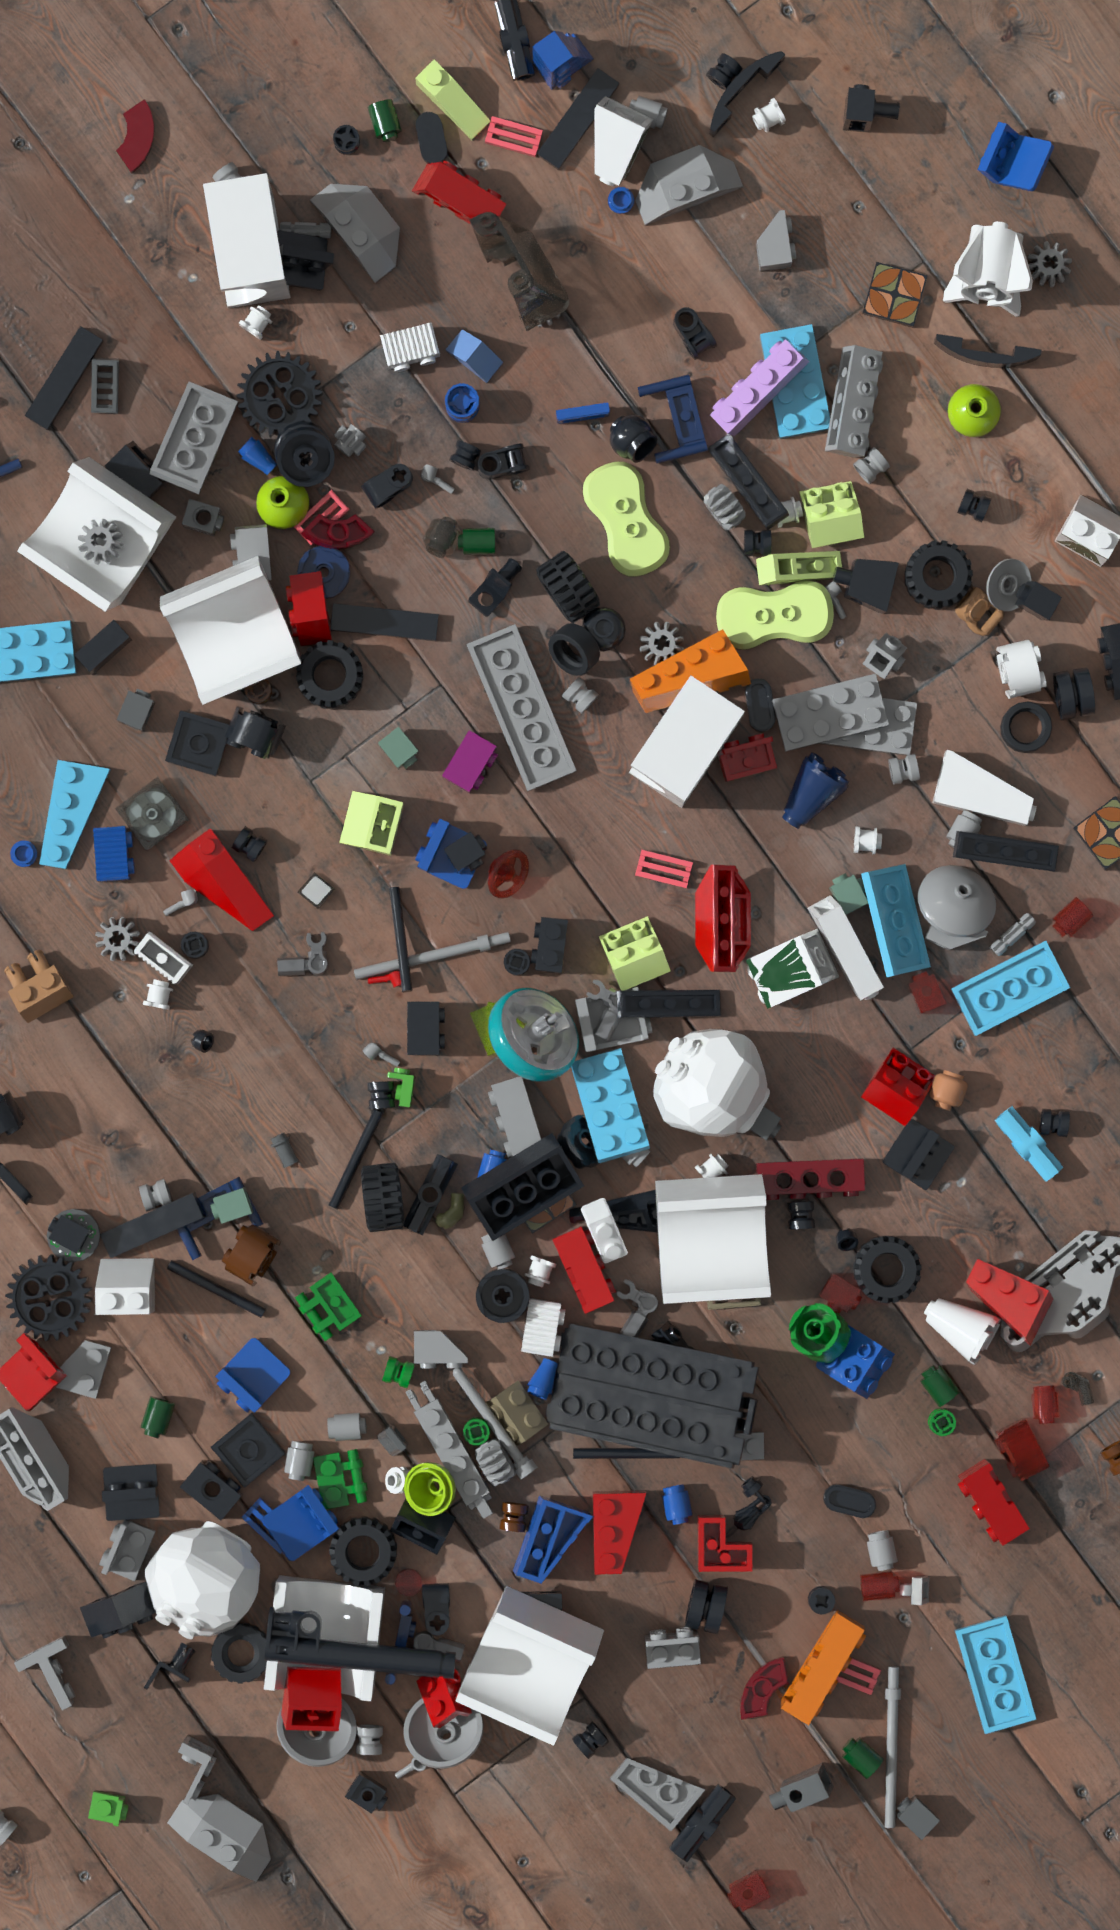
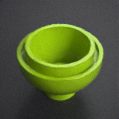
[948,384,1001,437]
[256,476,309,529]
[404,1462,456,1516]

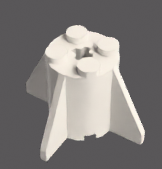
[943,222,1033,317]

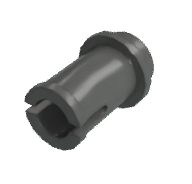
[271,1132,299,1168]

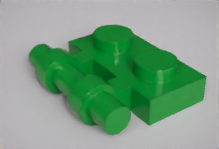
[295,1272,362,1341]
[313,1449,368,1509]

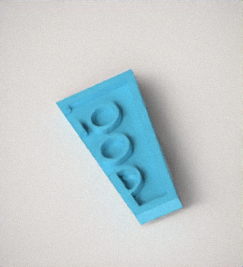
[39,760,111,869]

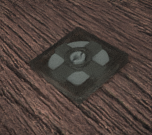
[115,777,190,852]

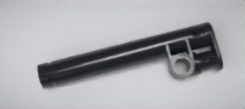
[264,1607,456,1679]

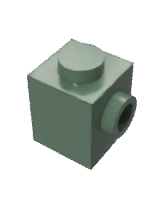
[378,726,419,770]
[829,873,868,915]
[210,1187,254,1224]

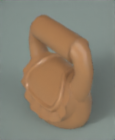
[955,587,1004,636]

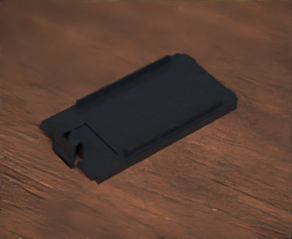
[546,1324,759,1468]

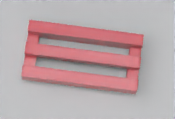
[485,116,543,157]
[294,490,350,546]
[635,850,693,888]
[836,1658,881,1695]

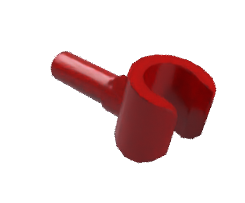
[368,971,401,988]

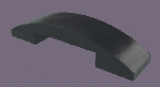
[709,51,785,137]
[934,334,1042,368]

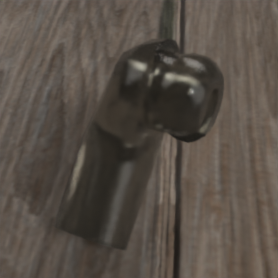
[1062,1372,1094,1406]

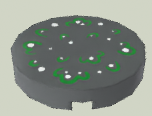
[47,1209,101,1262]

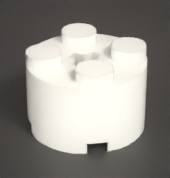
[996,640,1046,699]

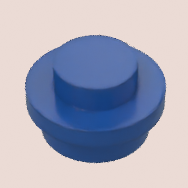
[608,187,634,214]
[10,841,37,867]

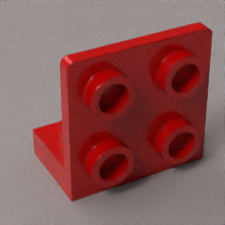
[0,1333,67,1412]

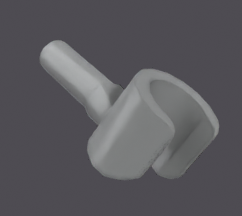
[421,464,455,494]
[825,582,847,619]
[163,889,198,916]
[362,1043,400,1067]
[395,1758,427,1779]

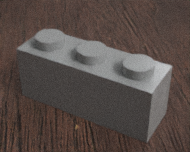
[488,1077,541,1158]

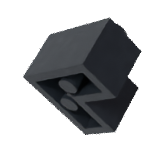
[1097,623,1120,700]
[80,1581,156,1639]

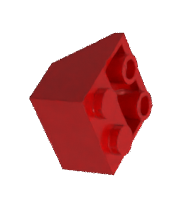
[861,1048,935,1126]
[281,1666,342,1731]

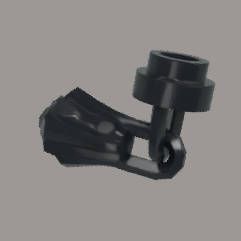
[733,1476,772,1531]

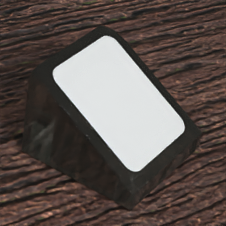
[297,872,335,910]

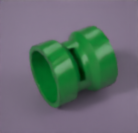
[382,1356,415,1389]
[928,1408,956,1436]
[463,1417,490,1445]

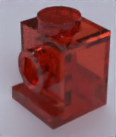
[908,971,946,1014]
[727,1869,770,1912]

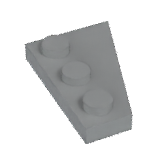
[609,1758,705,1831]

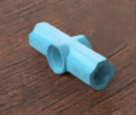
[994,1106,1064,1182]

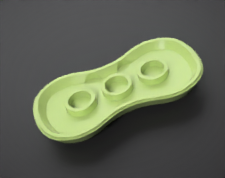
[583,462,670,576]
[716,580,834,649]

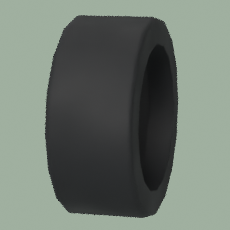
[548,623,600,676]
[1000,701,1052,753]

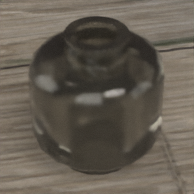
[423,517,462,558]

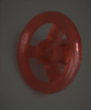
[488,849,529,899]

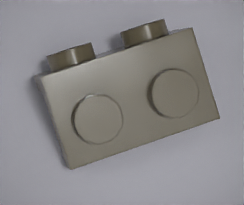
[486,1381,548,1446]

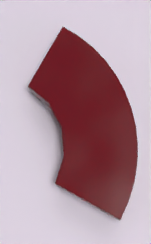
[116,99,155,174]
[301,513,375,549]
[740,1656,789,1720]

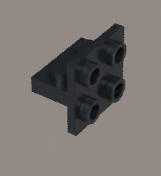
[277,230,334,291]
[882,1119,954,1190]
[102,1464,160,1521]

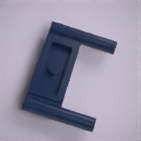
[637,374,708,464]
[177,1177,264,1260]
[385,1599,417,1685]

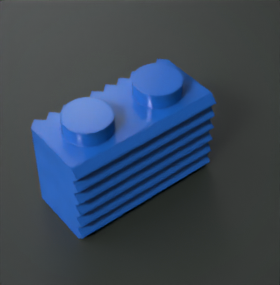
[93,826,135,882]

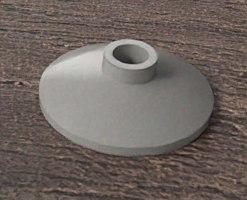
[986,559,1031,611]

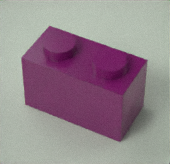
[442,730,498,794]

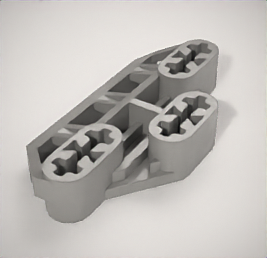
[1000,1230,1120,1352]

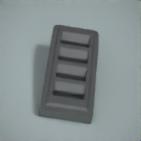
[91,358,119,414]
[377,1424,408,1456]

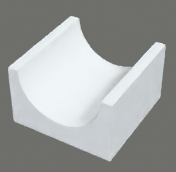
[203,173,291,308]
[17,457,176,612]
[160,556,301,705]
[629,676,745,808]
[655,1174,771,1304]
[264,1575,385,1701]
[456,1586,604,1746]

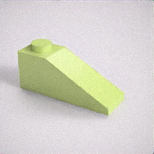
[415,60,490,140]
[756,551,842,585]

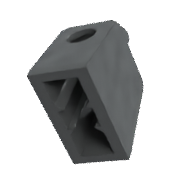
[769,1762,834,1812]

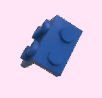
[977,122,1054,192]
[415,819,487,889]
[816,1325,895,1399]
[215,1338,290,1413]
[262,1485,339,1561]

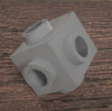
[863,633,907,679]

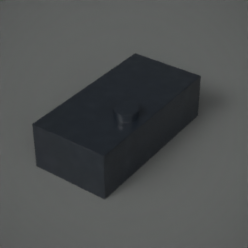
[461,1133,584,1241]

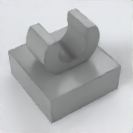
[900,1576,929,1605]

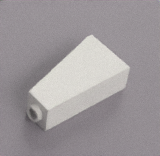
[932,750,1037,826]
[808,895,884,1000]

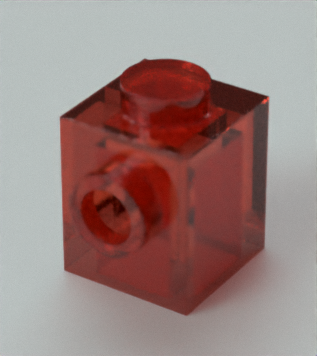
[819,1273,862,1314]

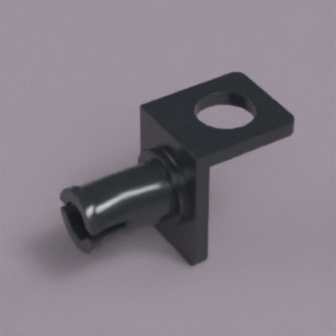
[468,558,522,617]
[144,1643,196,1690]

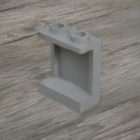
[575,987,653,1052]

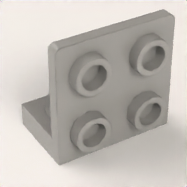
[99,1520,156,1581]
[645,1627,701,1669]
[178,1735,217,1805]

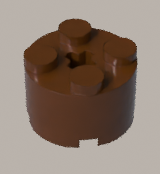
[222,1224,281,1286]

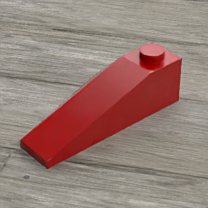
[169,828,274,931]

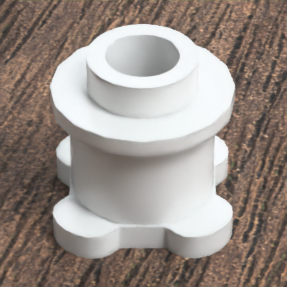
[752,98,786,132]
[239,305,272,340]
[777,497,803,528]
[854,826,882,854]
[143,980,173,1010]
[695,1154,728,1178]
[525,1255,557,1287]
[385,1467,411,1494]

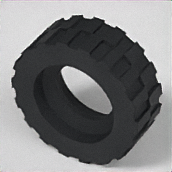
[211,1622,267,1684]

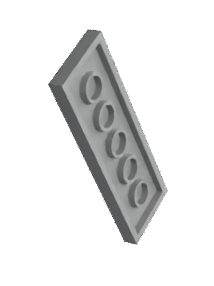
[466,624,576,792]

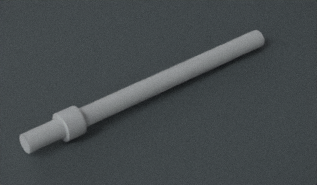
[354,932,511,980]
[885,1666,901,1828]

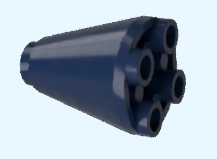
[782,752,849,829]

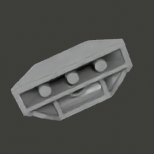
[635,145,743,225]
[310,184,400,283]
[0,1407,69,1511]
[167,1794,271,1882]

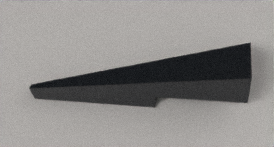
[569,1190,658,1233]

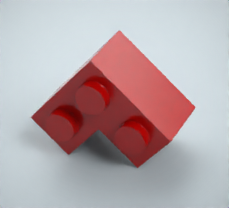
[286,571,332,646]
[698,1515,752,1572]

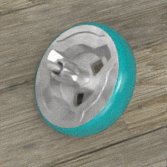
[488,988,579,1082]

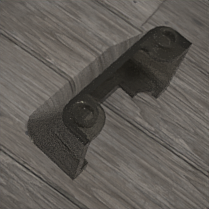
[469,212,569,331]

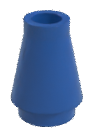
[238,437,277,475]
[527,1358,558,1400]

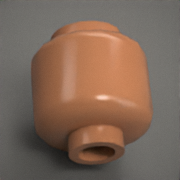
[929,1070,968,1111]

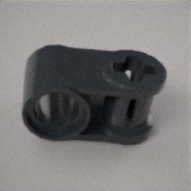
[673,307,717,360]
[477,443,530,479]
[361,464,413,509]
[422,1583,450,1635]

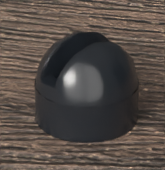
[191,1030,214,1053]
[836,1228,859,1251]

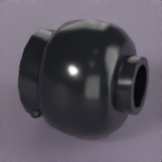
[609,414,658,463]
[582,607,626,652]

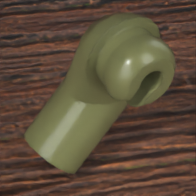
[436,1193,464,1229]

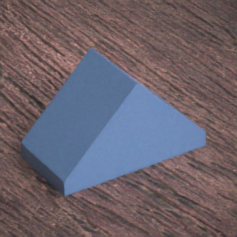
[446,330,503,383]

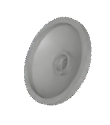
[918,865,996,937]
[404,1698,483,1769]
[277,1699,357,1767]

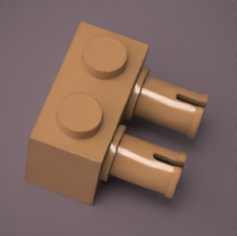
[4,950,74,1023]

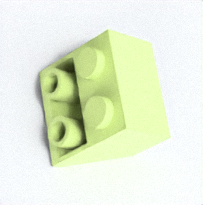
[799,481,864,548]
[339,791,404,856]
[599,916,671,991]

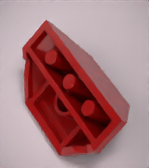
[695,865,751,972]

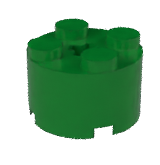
[789,1303,851,1363]

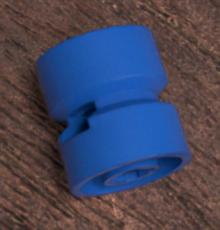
[445,383,480,423]

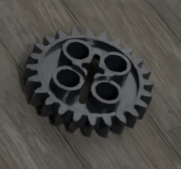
[236,351,323,438]
[5,1254,93,1341]

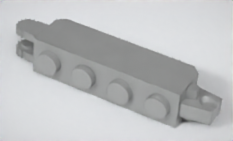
[406,1381,493,1519]

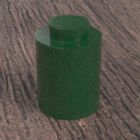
[367,99,402,142]
[458,528,495,555]
[920,1365,960,1407]
[140,1396,175,1438]
[842,1737,884,1779]

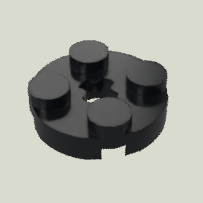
[557,1115,600,1169]

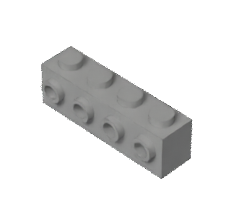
[825,345,883,458]

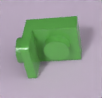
[387,1068,415,1107]
[88,1790,129,1827]

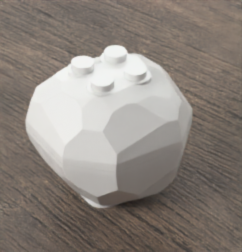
[653,1029,770,1137]
[145,1521,260,1639]

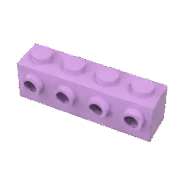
[710,339,810,437]

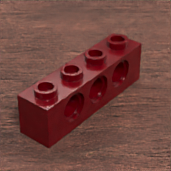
[756,1158,865,1200]

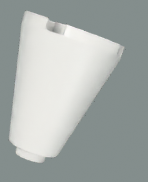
[924,1298,1001,1365]

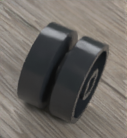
[1053,667,1096,721]
[685,1579,728,1634]

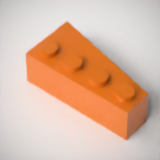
[630,629,751,713]
[781,1610,866,1726]

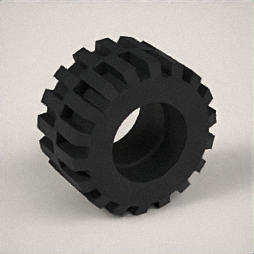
[904,540,973,610]
[536,551,600,623]
[296,640,364,709]
[361,1162,405,1232]
[853,1236,922,1303]
[329,1516,397,1586]

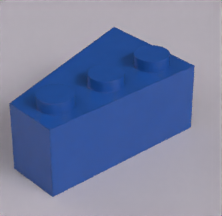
[533,31,594,90]
[513,1495,593,1584]

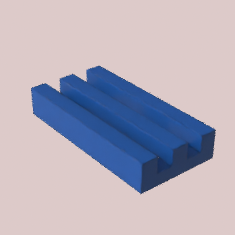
[556,402,610,424]
[241,1498,282,1554]

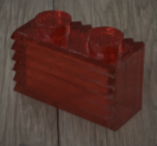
[994,1418,1050,1481]

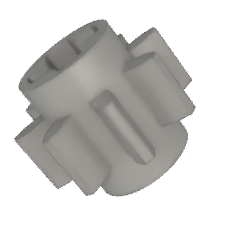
[334,424,366,457]

